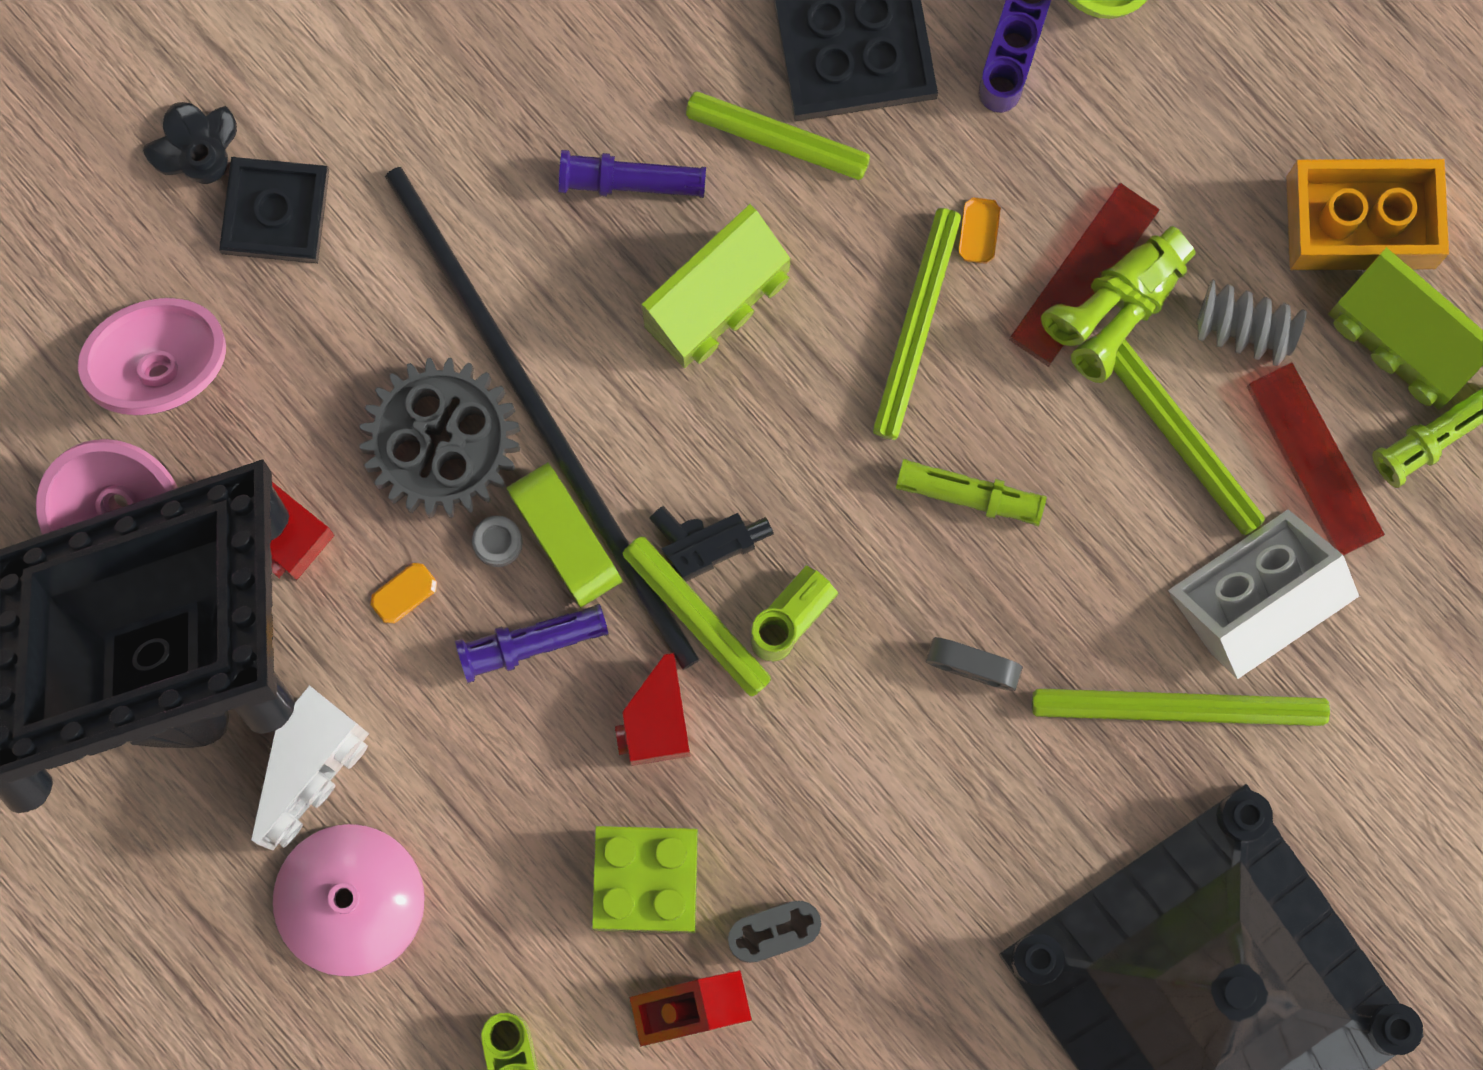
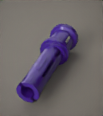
[558,150,706,198]
[455,604,609,684]

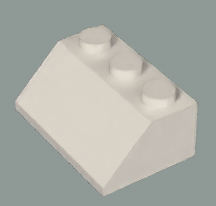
[1168,509,1359,679]

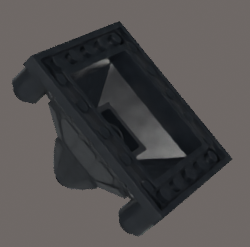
[0,459,295,813]
[999,784,1424,1070]

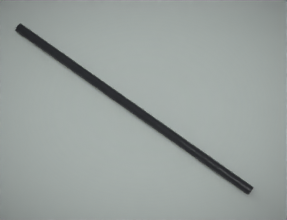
[385,167,699,670]

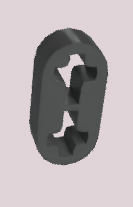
[926,637,1023,691]
[728,901,821,963]

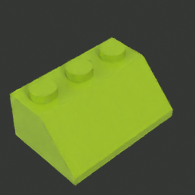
[642,204,791,369]
[1328,247,1483,410]

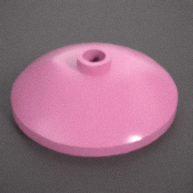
[78,298,226,415]
[36,439,178,535]
[273,824,425,976]

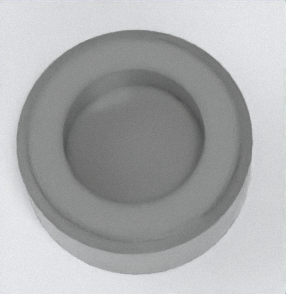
[472,516,523,567]

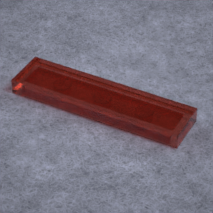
[1009,183,1160,367]
[1246,362,1385,556]

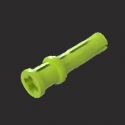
[1372,388,1483,488]

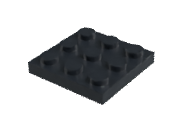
[774,0,938,121]

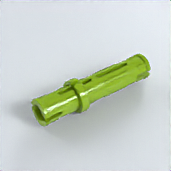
[896,459,1047,527]

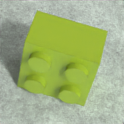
[592,826,698,933]

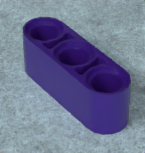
[978,0,1051,113]

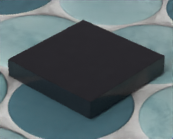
[219,157,330,264]

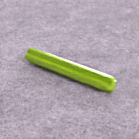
[686,91,870,180]
[623,536,771,697]

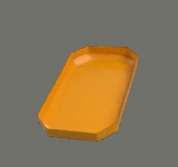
[958,197,1001,264]
[370,563,437,624]

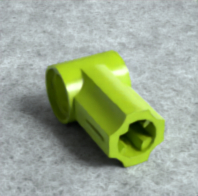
[750,565,839,662]

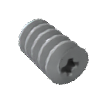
[1197,279,1307,366]

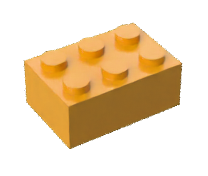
[1286,159,1449,270]

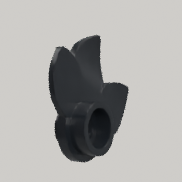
[143,102,237,184]

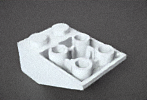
[251,685,369,850]

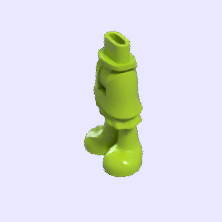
[1041,226,1195,383]

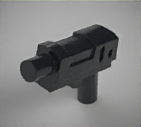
[649,506,774,582]

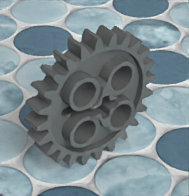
[359,358,520,518]

